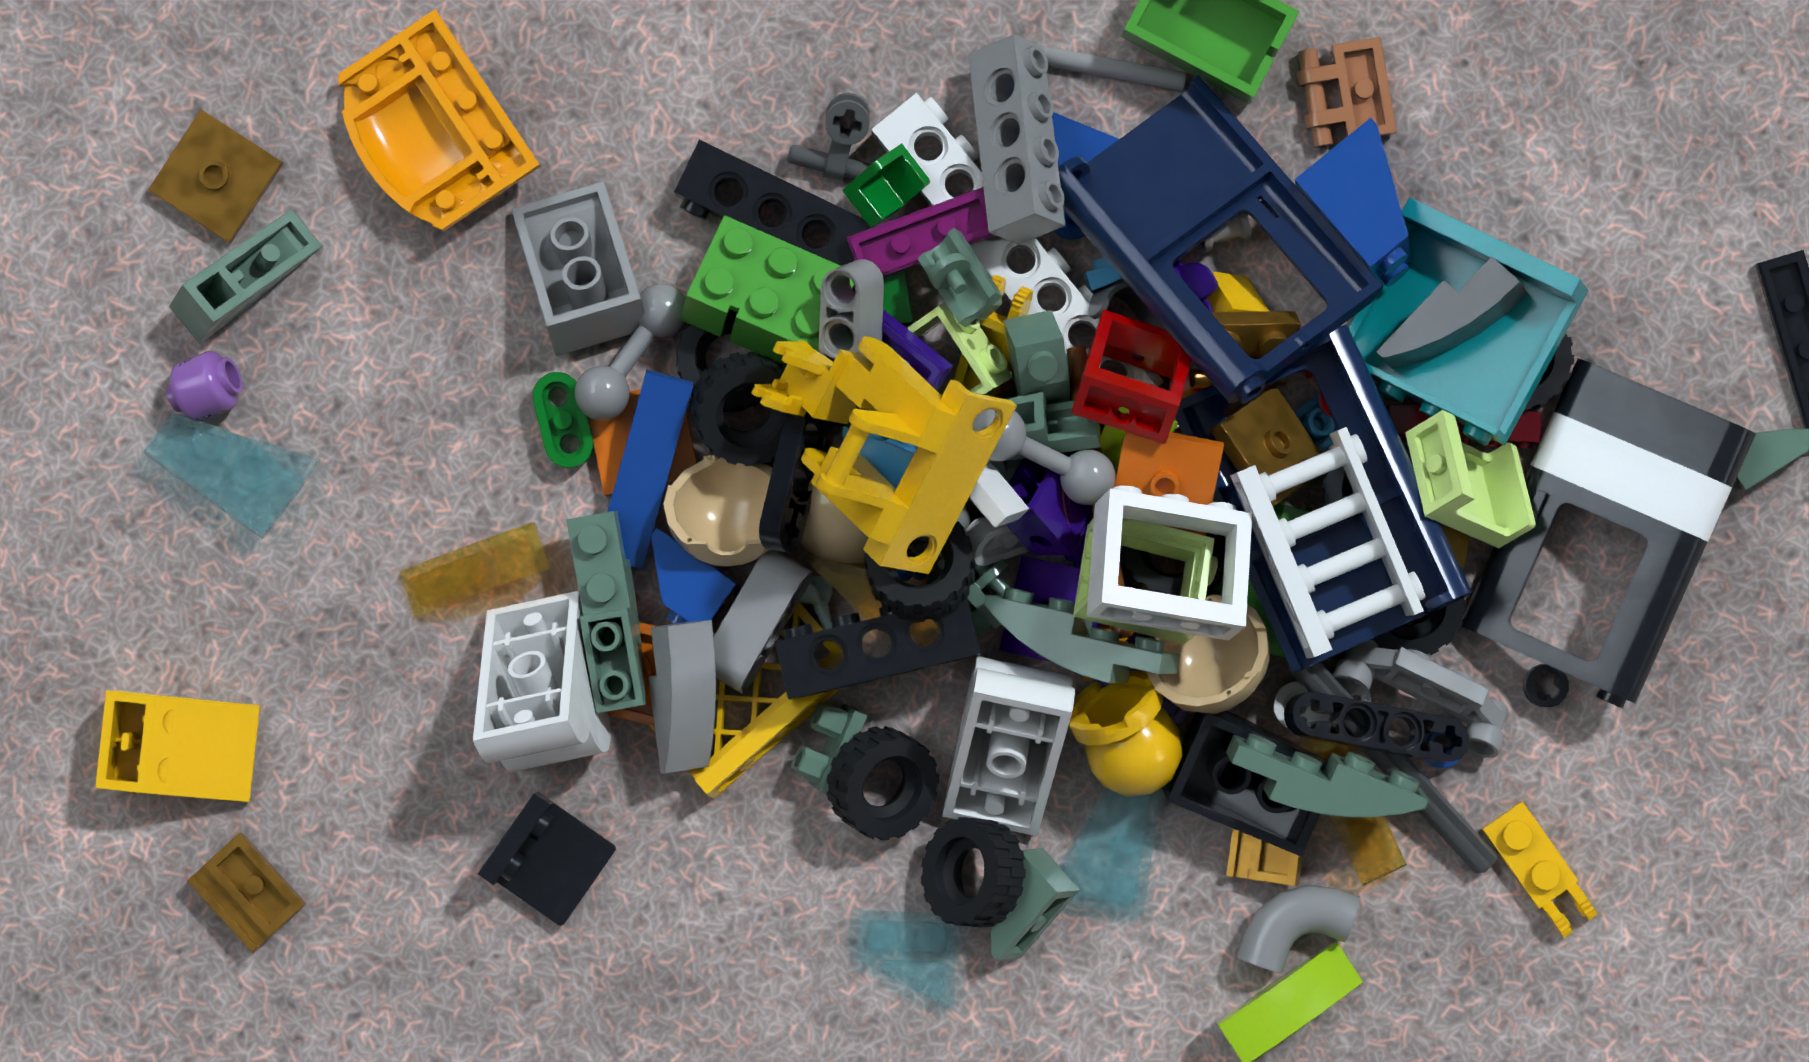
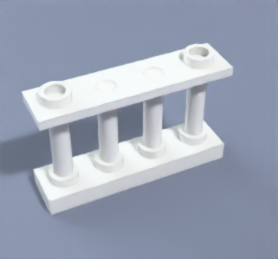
[1230,427,1425,658]

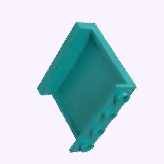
[1349,197,1589,446]

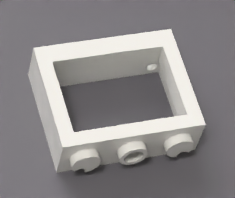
[1087,486,1252,641]

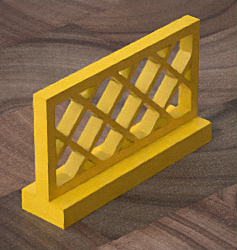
[649,602,843,799]

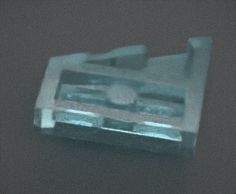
[858,910,956,1008]

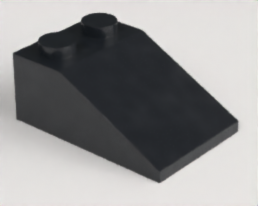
[1162,711,1328,856]

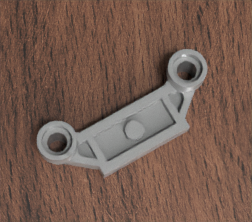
[1333,640,1508,758]

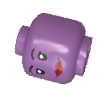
[166,351,243,422]

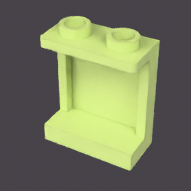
[1405,410,1536,548]

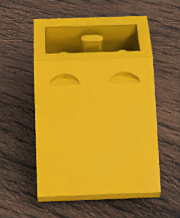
[95,690,261,802]

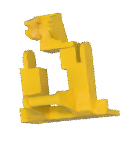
[751,336,1017,574]

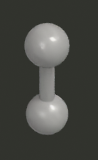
[575,284,687,421]
[973,409,1116,505]

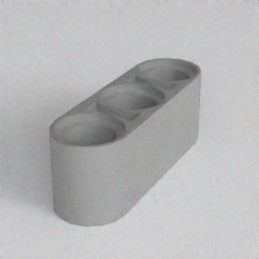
[818,259,884,362]
[713,550,813,693]

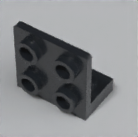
[478,791,616,926]

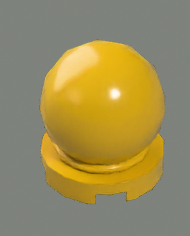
[1069,670,1182,797]

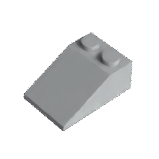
[511,181,645,356]

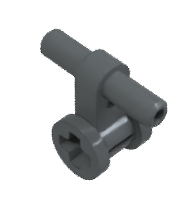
[787,93,871,182]

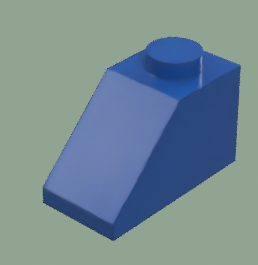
[651,527,738,624]

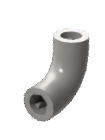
[1236,885,1360,973]

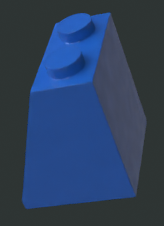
[1294,118,1411,287]

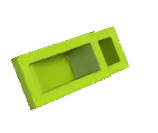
[1215,941,1363,1062]

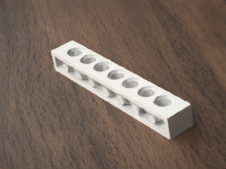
[871,93,1164,387]

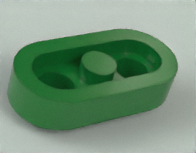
[532,372,594,468]

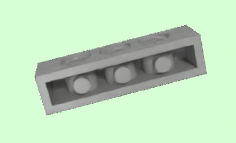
[968,34,1065,244]

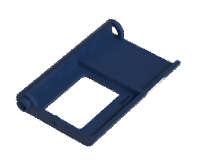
[1058,75,1383,404]
[1175,325,1472,673]

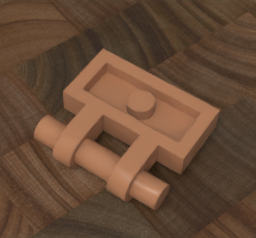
[1296,37,1397,148]

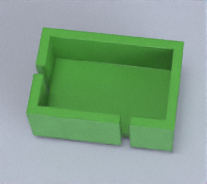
[1121,0,1299,105]
[680,215,855,366]

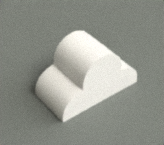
[473,591,611,772]
[942,656,1075,836]

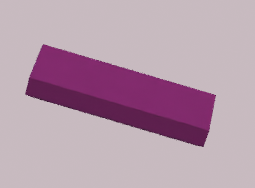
[847,187,996,277]

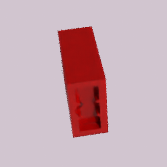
[1071,309,1191,444]

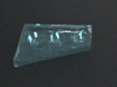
[144,413,321,539]
[1062,787,1162,916]

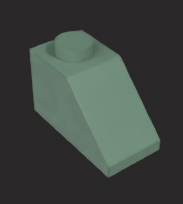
[991,848,1080,961]

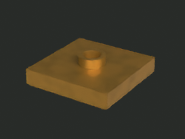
[148,109,284,244]
[1210,386,1322,507]

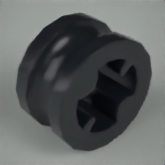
[1523,664,1569,707]

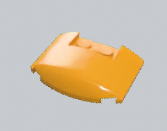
[338,9,541,232]

